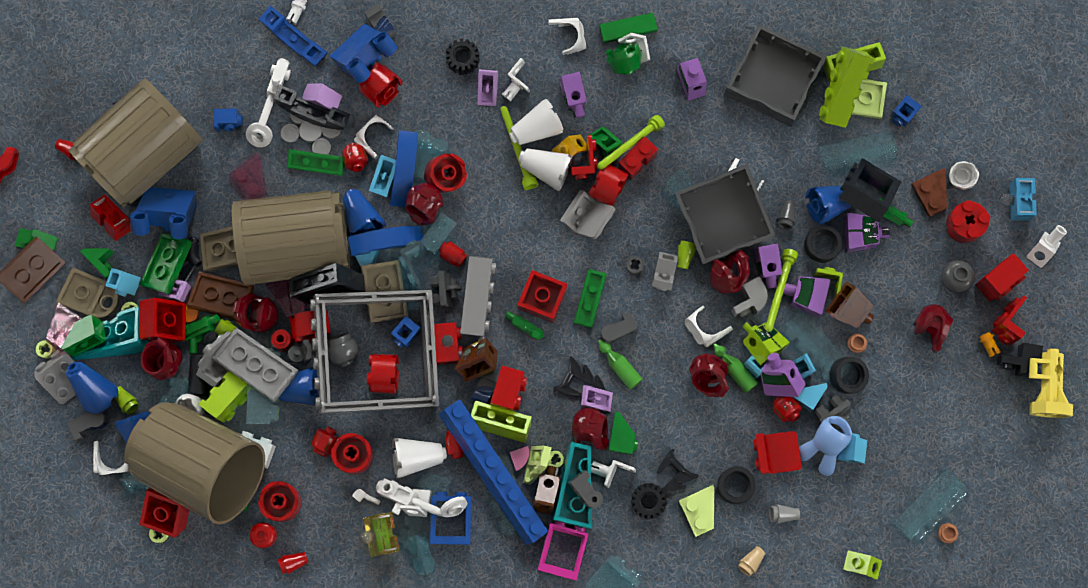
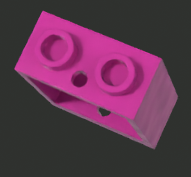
[538,521,588,581]

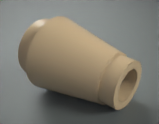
[738,546,766,577]

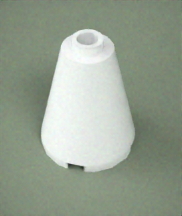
[509,99,563,145]
[518,148,573,191]
[392,438,447,478]

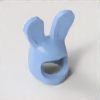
[799,416,852,476]

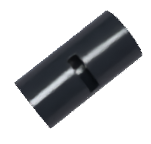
[188,355,208,396]

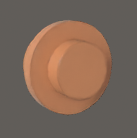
[847,334,867,353]
[938,523,958,543]

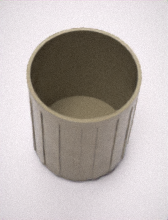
[68,78,203,207]
[232,190,350,286]
[124,402,265,524]

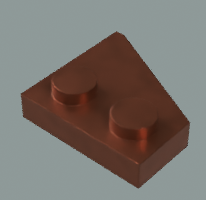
[911,168,947,217]

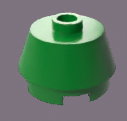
[606,43,642,75]

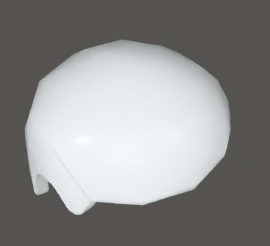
[949,161,979,190]
[176,394,205,415]

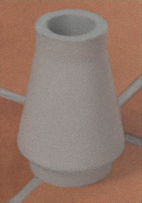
[769,504,800,524]

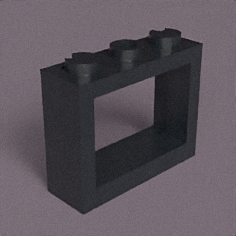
[839,158,901,222]
[289,263,365,304]

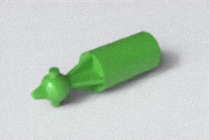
[598,340,643,390]
[713,343,759,394]

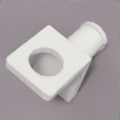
[502,58,530,102]
[1027,225,1067,268]
[591,460,636,488]

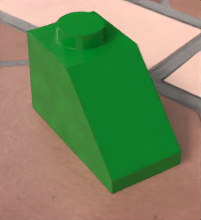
[61,314,106,357]
[608,411,638,456]

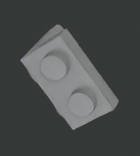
[560,190,615,239]
[196,331,231,387]
[34,349,76,405]

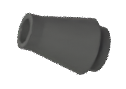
[776,200,795,230]

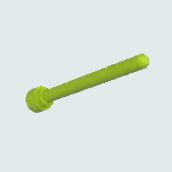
[500,106,538,190]
[597,115,665,170]
[765,249,798,332]

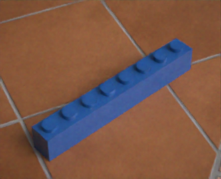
[439,399,548,546]

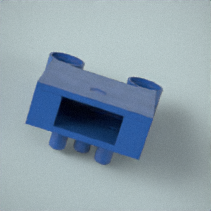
[330,24,398,83]
[130,187,197,239]

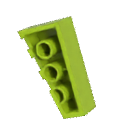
[819,46,876,128]
[198,372,255,423]

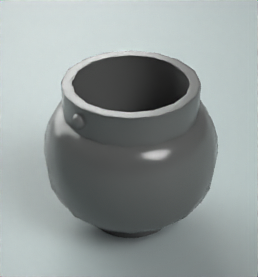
[941,260,975,293]
[327,333,358,367]

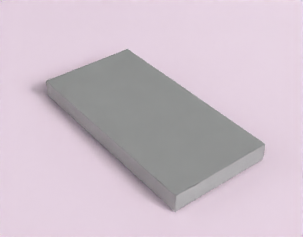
[211,328,299,402]

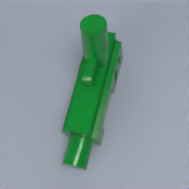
[880,198,914,228]
[505,311,544,340]
[185,314,220,354]

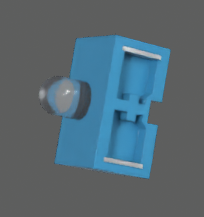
[999,178,1037,221]

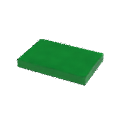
[140,233,193,295]

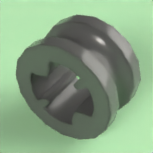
[626,256,644,275]

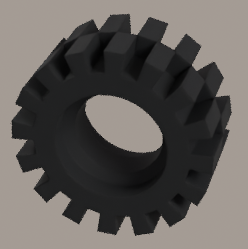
[446,38,480,75]
[631,483,667,520]

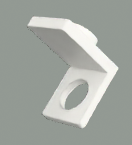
[618,33,650,64]
[400,489,432,517]

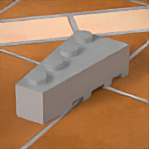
[460,256,496,336]

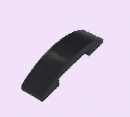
[273,85,350,130]

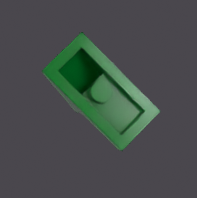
[589,126,623,159]
[14,228,58,251]
[80,248,115,279]

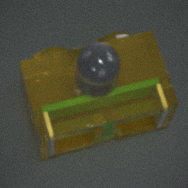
[359,512,400,558]

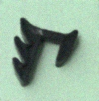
[554,356,605,397]
[654,449,699,498]

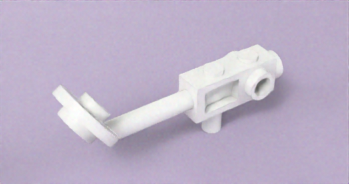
[246,58,291,147]
[376,478,467,517]

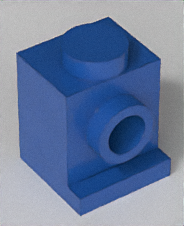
[890,95,922,127]
[214,108,243,132]
[391,316,422,348]

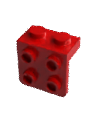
[570,135,598,181]
[991,295,1027,345]
[753,431,802,475]

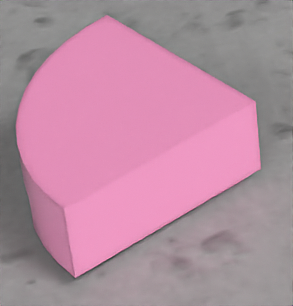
[510,446,529,471]

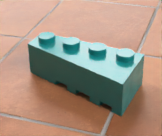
[551,442,592,529]

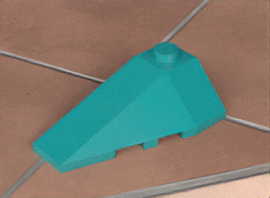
[71,306,150,360]

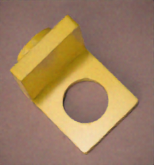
[552,134,587,157]

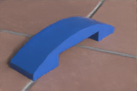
[259,6,327,67]
[390,130,418,207]
[347,226,425,256]

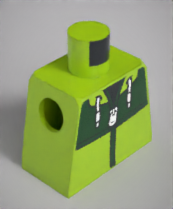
[742,319,790,365]

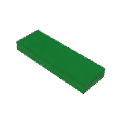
[599,13,658,43]
[287,149,345,176]
[573,269,607,329]

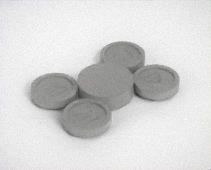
[281,114,341,155]

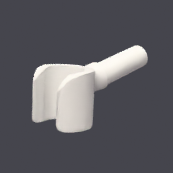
[352,489,380,505]

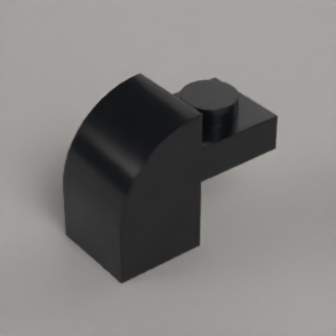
[997,343,1043,376]

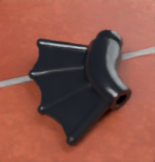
[179,237,202,282]

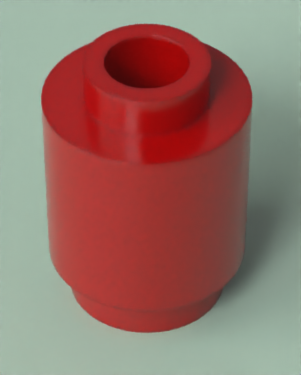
[438,241,468,268]
[271,330,294,352]
[445,431,465,459]

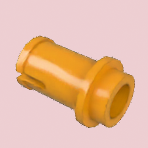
[979,332,1001,357]

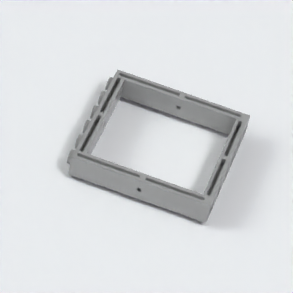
[310,290,439,414]

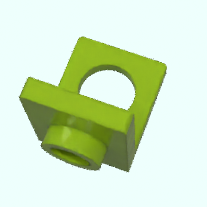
[814,267,843,298]
[843,551,882,580]

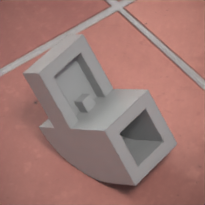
[652,252,678,291]
[731,276,768,318]

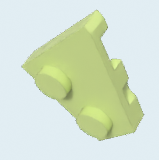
[523,446,552,485]
[679,485,714,537]

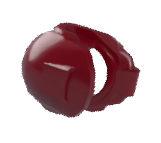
[405,183,444,226]
[710,250,750,294]
[233,293,278,333]
[913,304,953,353]
[141,337,183,380]
[689,353,729,397]
[572,407,609,450]

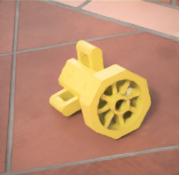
[1029,349,1073,418]

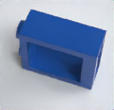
[430,492,471,545]

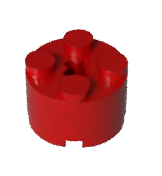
[358,62,403,108]
[424,154,467,193]
[588,164,629,206]
[946,200,990,243]
[289,310,331,344]
[367,354,399,394]
[331,433,373,475]
[258,481,302,522]

